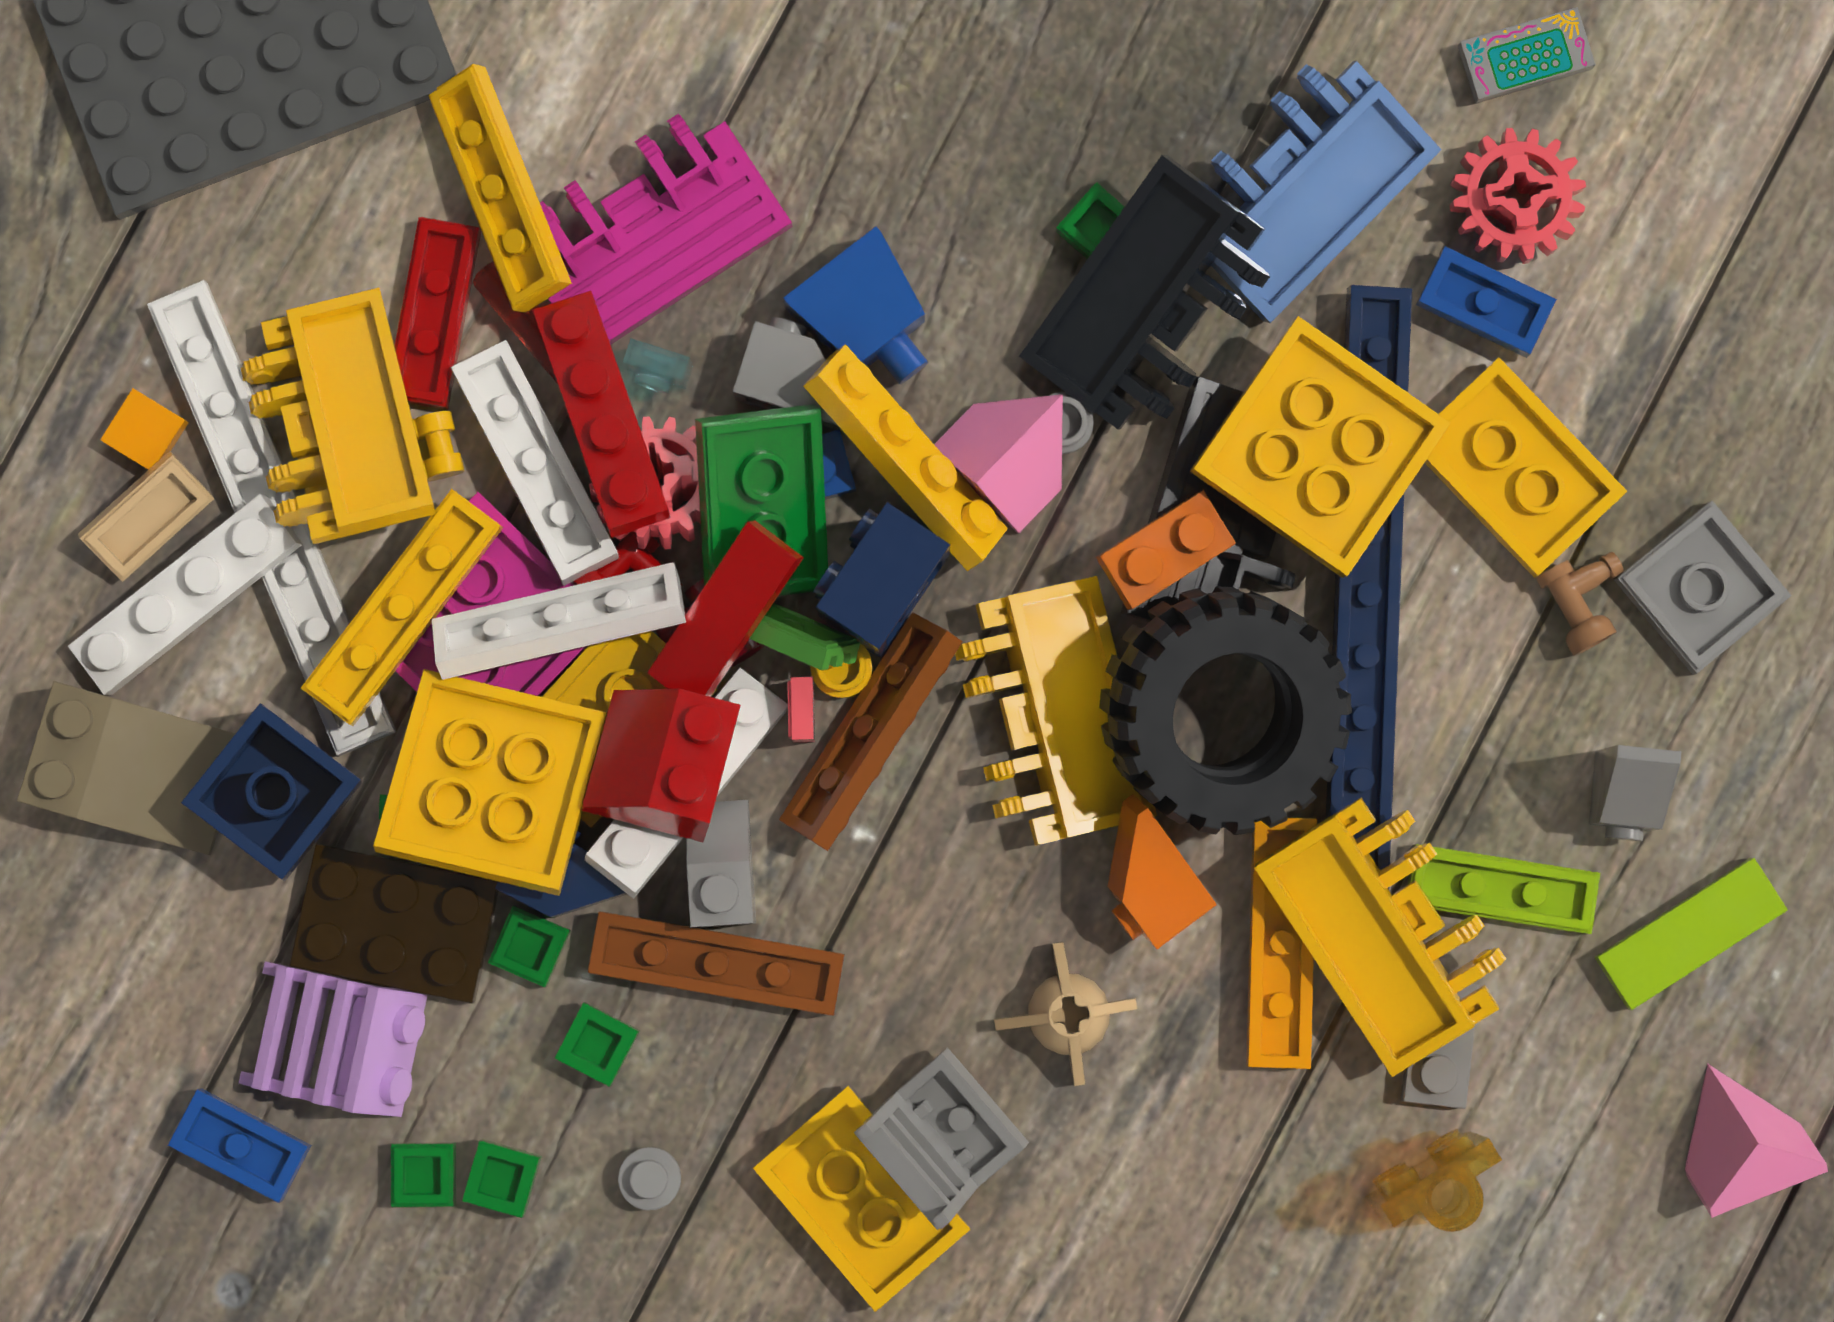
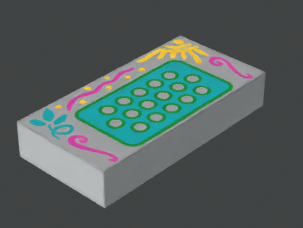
[1458,7,1596,104]

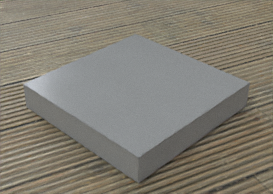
[1614,501,1792,675]

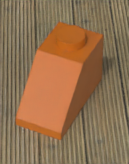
[1107,794,1217,949]

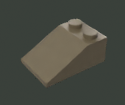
[17,681,235,855]

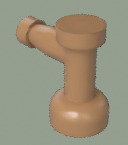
[1536,552,1624,656]

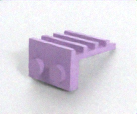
[239,961,427,1117]

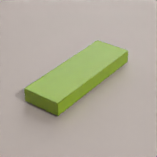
[1408,844,1600,934]
[1594,858,1788,1010]

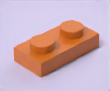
[1095,490,1236,610]

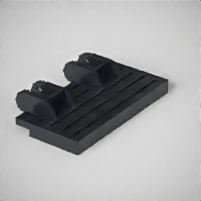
[1019,155,1270,430]
[1121,377,1296,622]

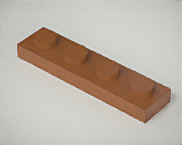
[779,612,962,851]
[588,911,845,1016]

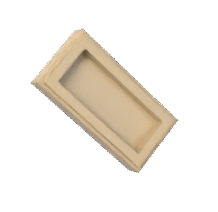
[78,451,214,582]

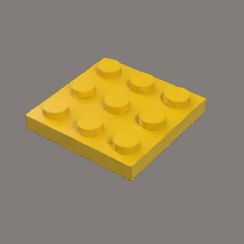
[1190,316,1451,578]
[373,669,607,896]

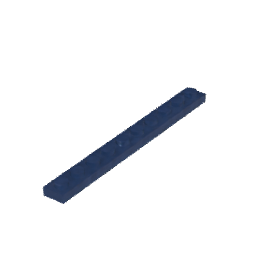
[1326,285,1412,890]

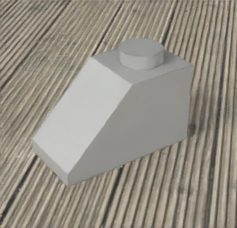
[733,317,845,434]
[1589,745,1681,841]
[687,800,756,927]

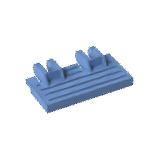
[1206,61,1441,323]

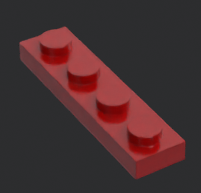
[533,291,671,538]

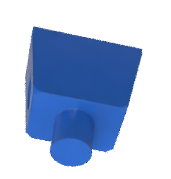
[783,226,928,385]

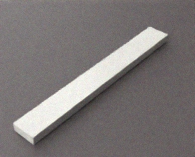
[147,280,397,756]

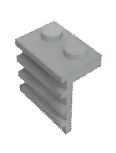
[854,1047,1029,1230]

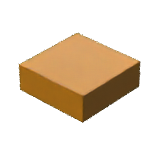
[100,388,189,470]

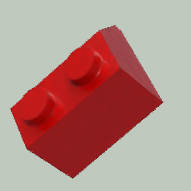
[581,688,741,843]

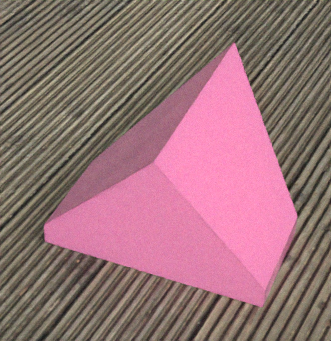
[934,394,1063,534]
[1685,1064,1828,1218]

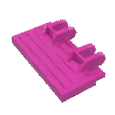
[540,114,793,345]

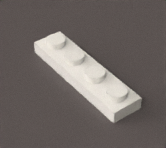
[451,340,619,586]
[68,494,303,695]
[432,562,686,680]
[584,668,788,899]

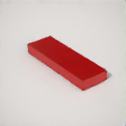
[395,217,481,410]
[647,520,804,697]

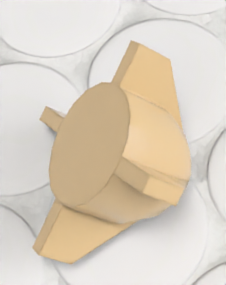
[994,942,1137,1086]

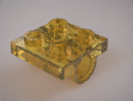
[1365,1129,1502,1232]

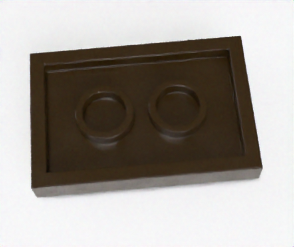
[290,844,499,1004]

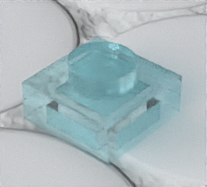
[623,338,693,393]

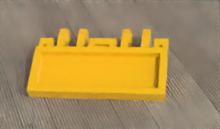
[241,288,436,545]
[955,576,1157,846]
[1254,798,1506,1077]

